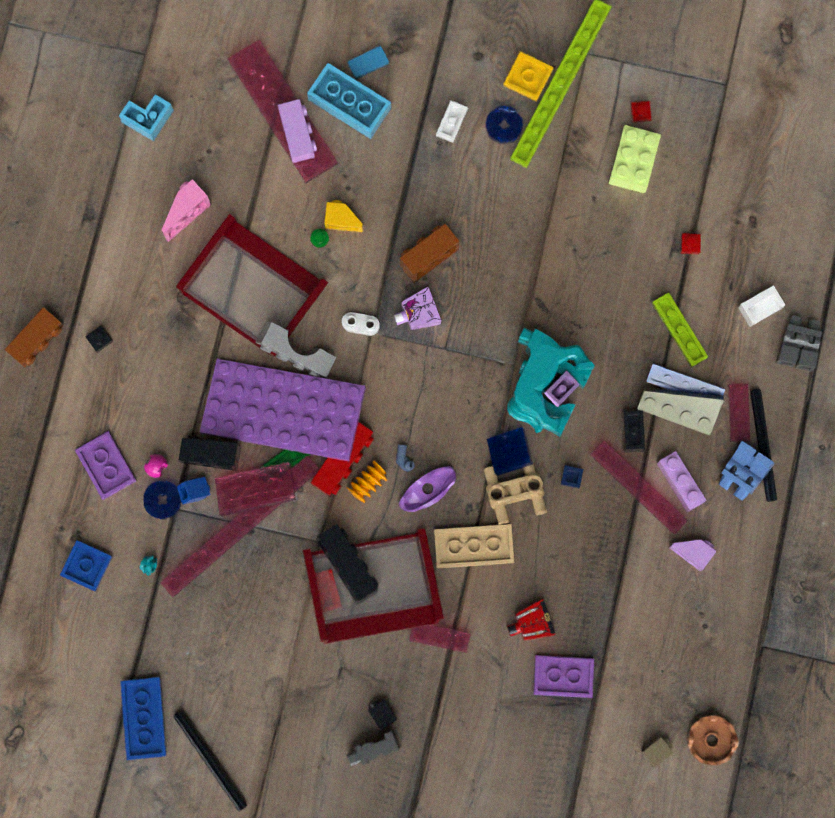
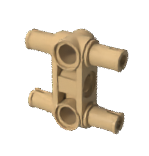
[484,457,547,525]

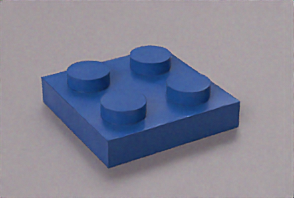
[60,540,112,592]

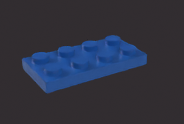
[120,677,167,760]

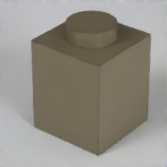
[641,737,673,768]

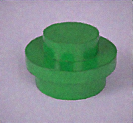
[310,229,329,248]

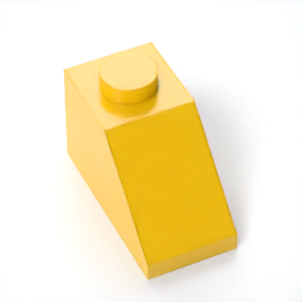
[324,200,363,232]

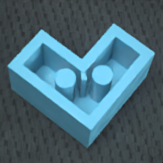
[119,95,174,141]

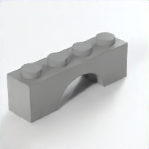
[256,322,336,378]

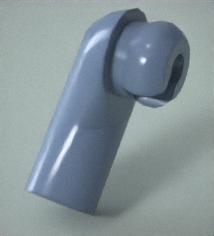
[396,445,415,472]

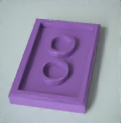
[75,431,137,500]
[534,655,594,698]

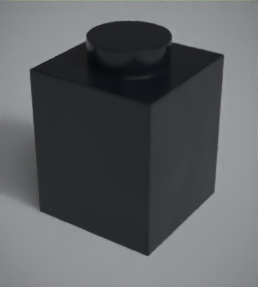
[368,699,397,731]

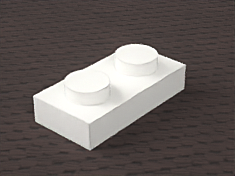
[436,101,468,143]

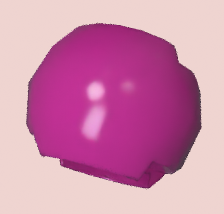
[144,453,168,478]

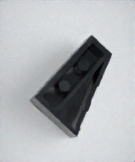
[178,436,241,471]

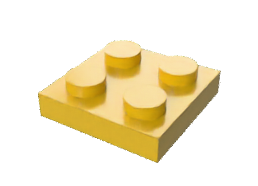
[503,51,554,102]

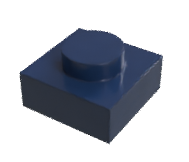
[560,465,584,489]

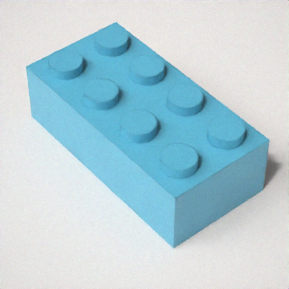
[307,63,391,139]

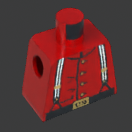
[507,599,556,641]

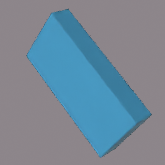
[347,46,389,79]

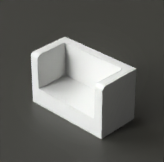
[738,285,785,327]

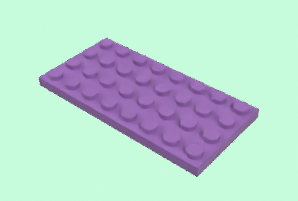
[200,359,366,462]

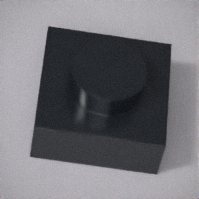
[85,326,112,353]

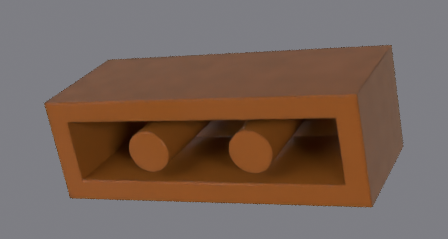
[4,307,63,368]

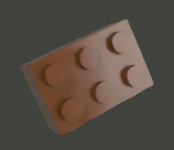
[400,223,460,283]

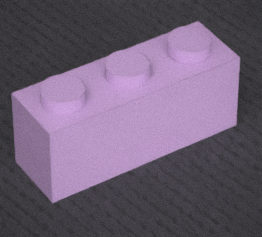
[278,99,317,163]
[657,451,707,513]

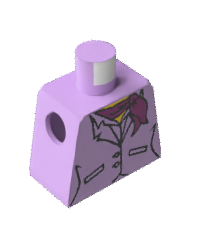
[394,287,441,330]

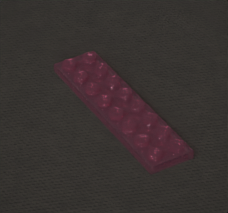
[227,40,338,183]

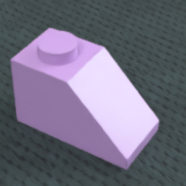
[544,371,580,407]
[669,540,717,571]

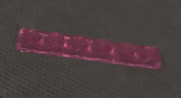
[590,441,688,535]

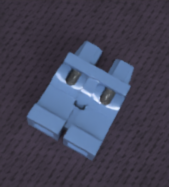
[718,441,775,501]

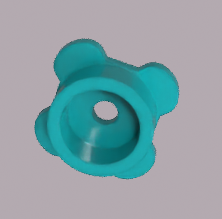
[140,555,157,576]

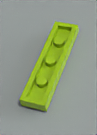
[652,293,708,368]

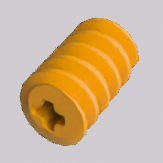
[346,460,388,503]

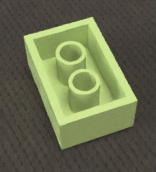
[609,125,661,193]

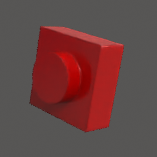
[630,101,652,123]
[681,233,701,254]

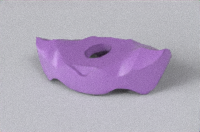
[399,466,456,512]

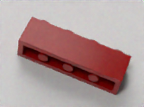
[311,422,374,498]

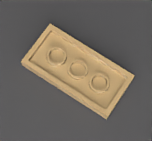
[434,524,514,569]

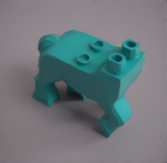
[507,328,595,437]

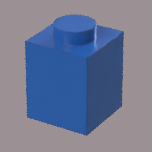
[177,477,211,505]

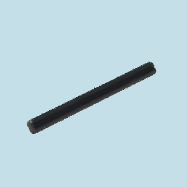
[750,389,777,502]
[173,711,247,812]

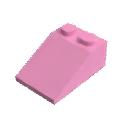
[162,179,211,242]

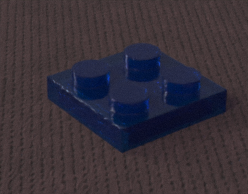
[487,427,533,476]

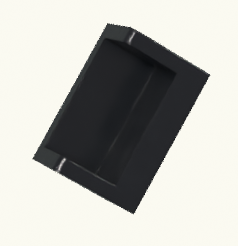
[622,411,645,453]

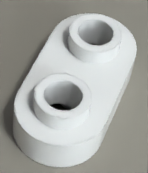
[342,312,380,336]

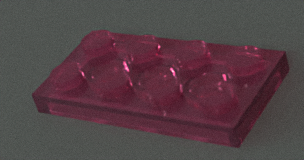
[215,462,296,517]

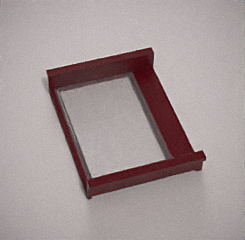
[176,214,328,357]
[303,528,444,645]

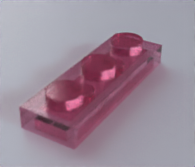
[728,384,751,442]
[409,625,470,653]

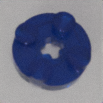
[485,106,523,144]
[143,481,182,520]

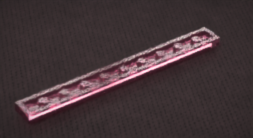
[160,456,319,598]

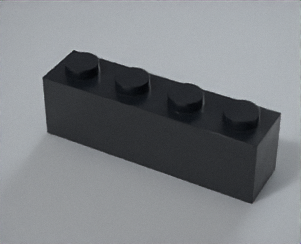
[316,524,379,605]

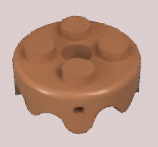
[687,716,738,766]

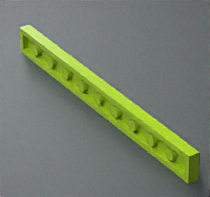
[510,0,612,168]

